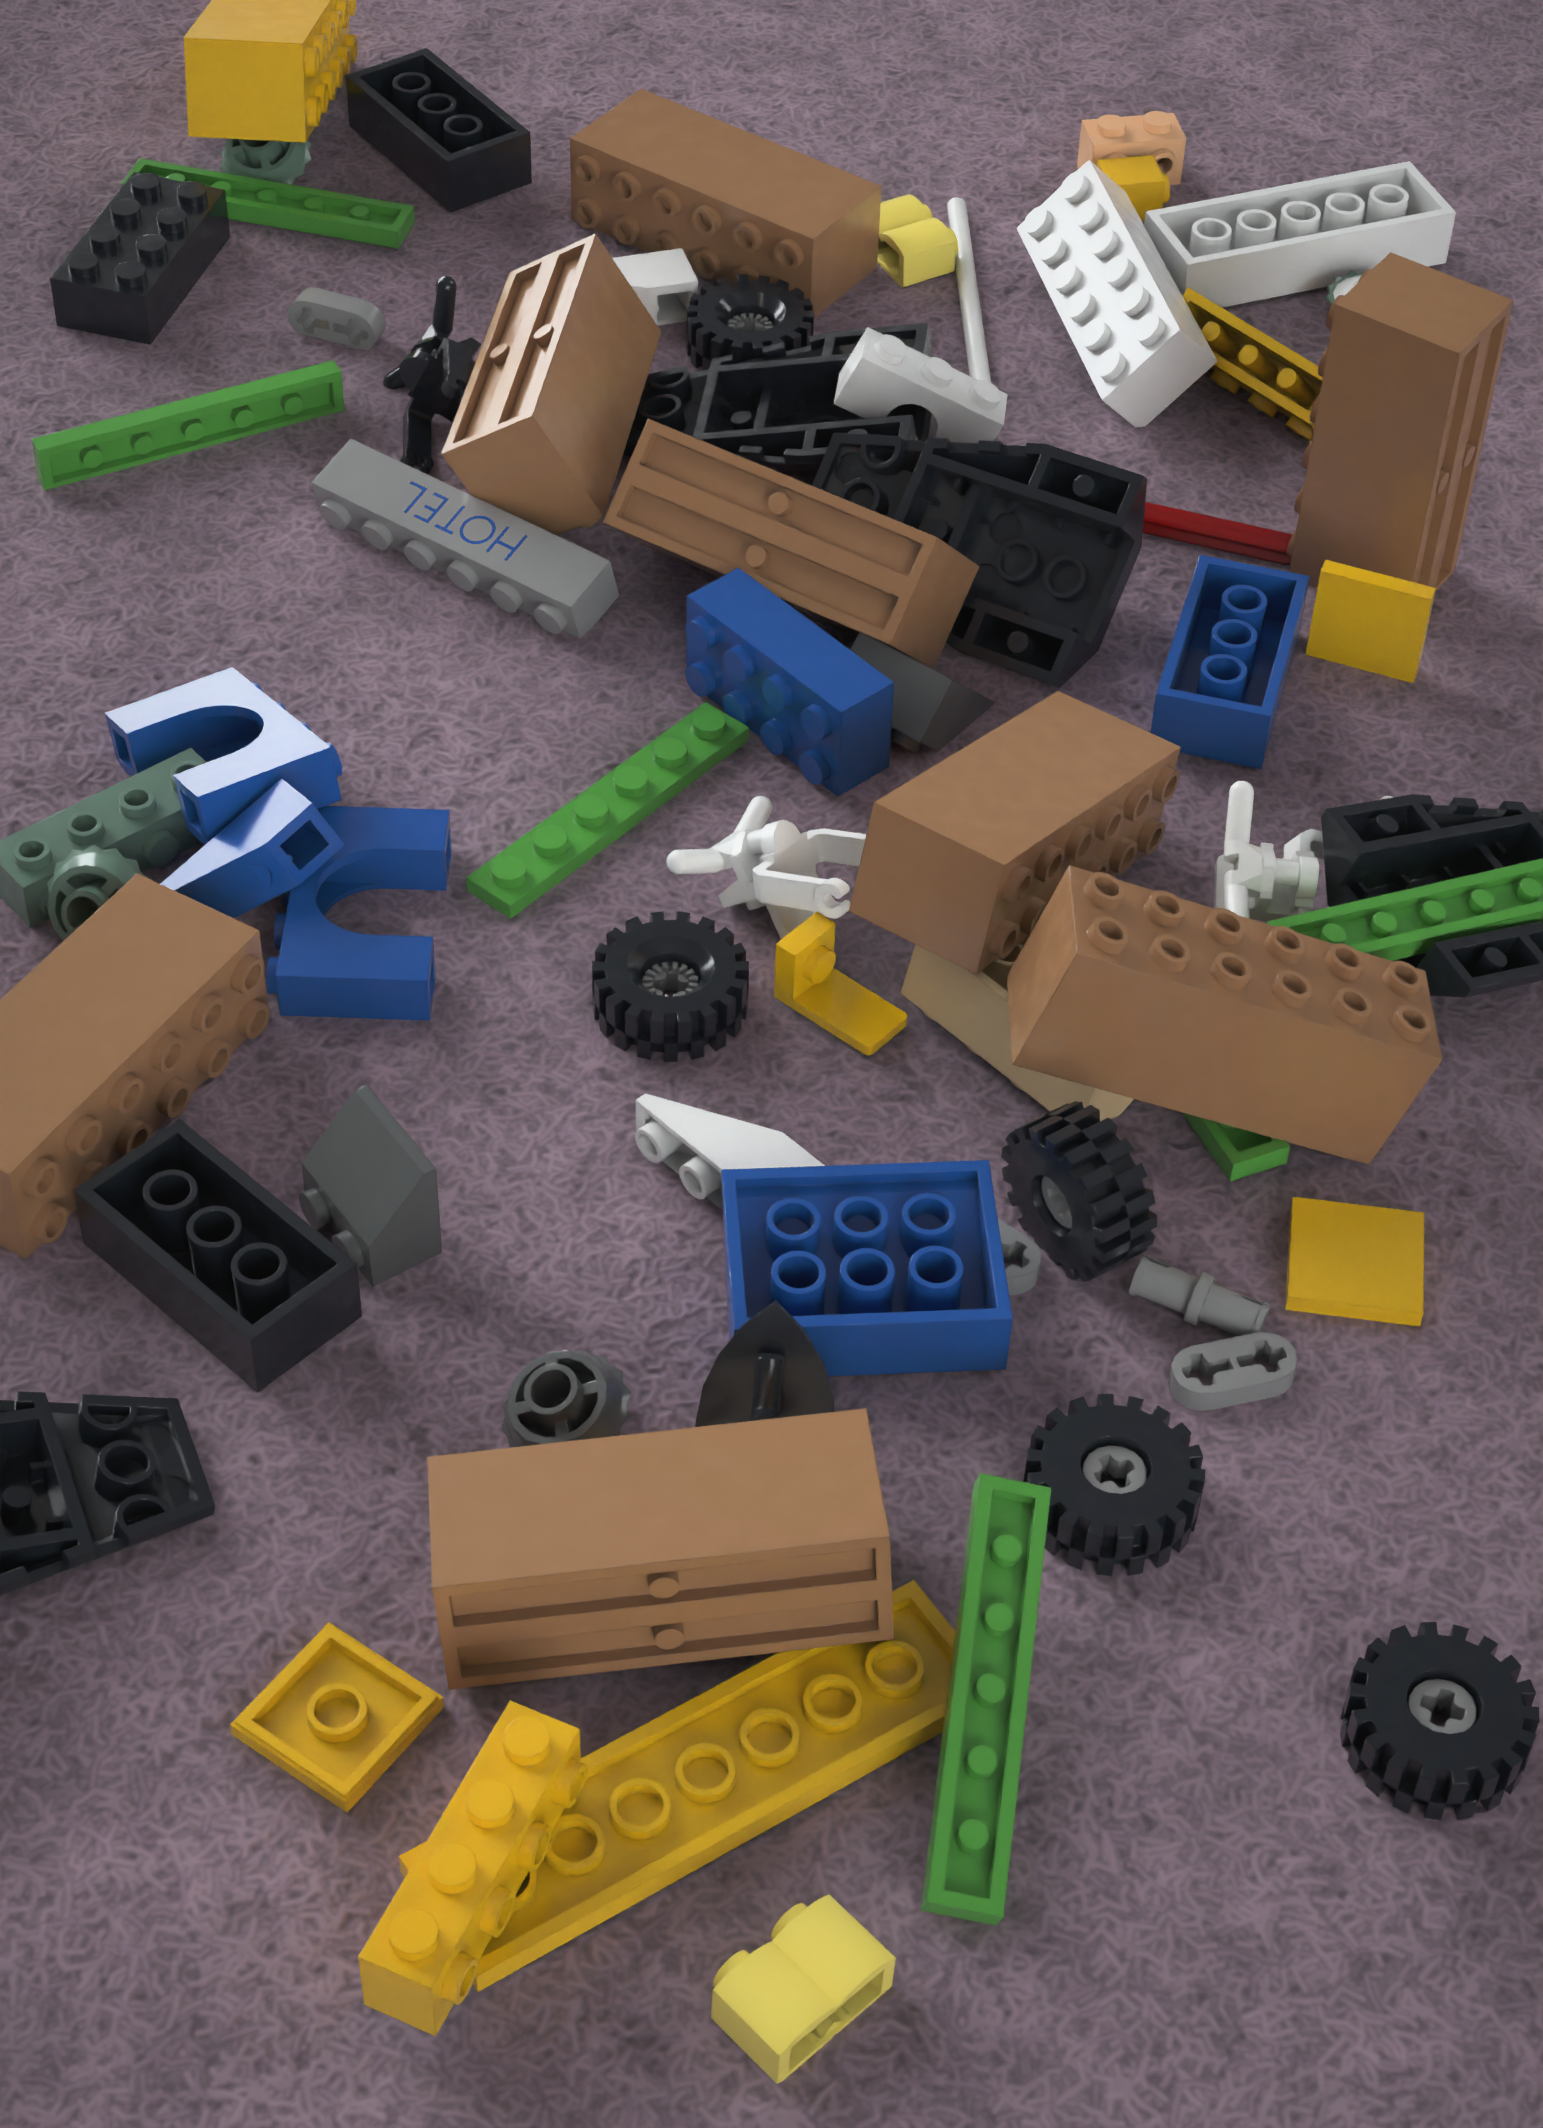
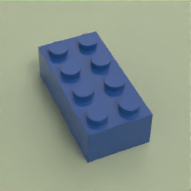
[1150,555,1310,769]
[685,568,894,797]

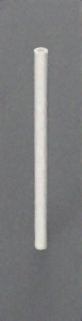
[947,197,991,383]

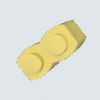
[877,194,959,287]
[711,1894,896,2084]

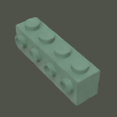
[0,748,207,928]

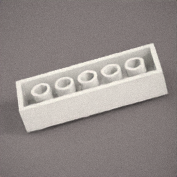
[1017,160,1218,428]
[1144,161,1456,308]

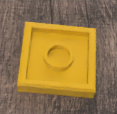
[1305,560,1436,683]
[1285,1197,1425,1326]
[230,1622,444,1813]

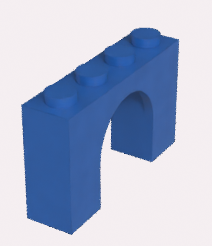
[105,667,342,845]
[267,806,452,1021]

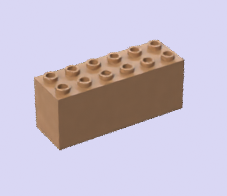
[570,89,882,318]
[441,233,661,535]
[1287,252,1514,592]
[603,419,980,668]
[849,691,1181,974]
[1007,865,1443,1165]
[0,873,270,1259]
[427,1408,894,1690]

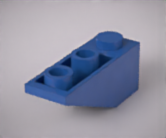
[161,778,345,918]

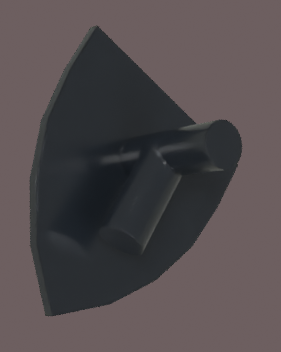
[695,1300,835,1427]

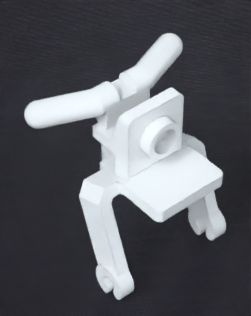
[1214,781,1324,921]
[667,796,866,939]

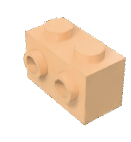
[1077,111,1186,185]

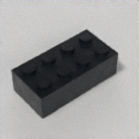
[346,48,532,213]
[50,172,230,345]
[73,1119,362,1393]

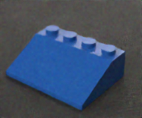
[721,1160,1013,1377]

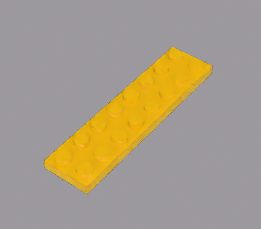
[399,1580,955,1993]

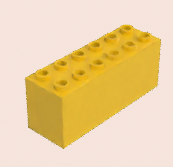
[184,0,358,143]

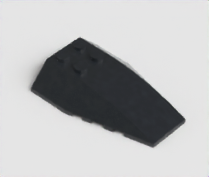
[623,323,932,476]
[812,433,1147,688]
[1321,794,1543,998]
[0,1391,215,1595]

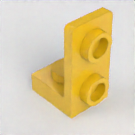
[774,912,907,1056]

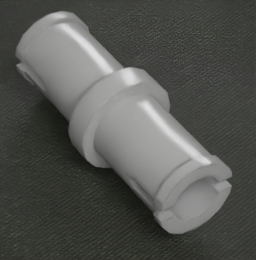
[1129,1254,1271,1336]

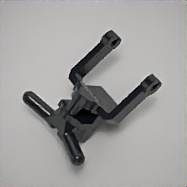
[383,276,481,474]

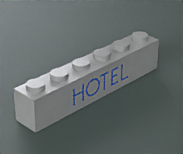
[311,439,619,638]

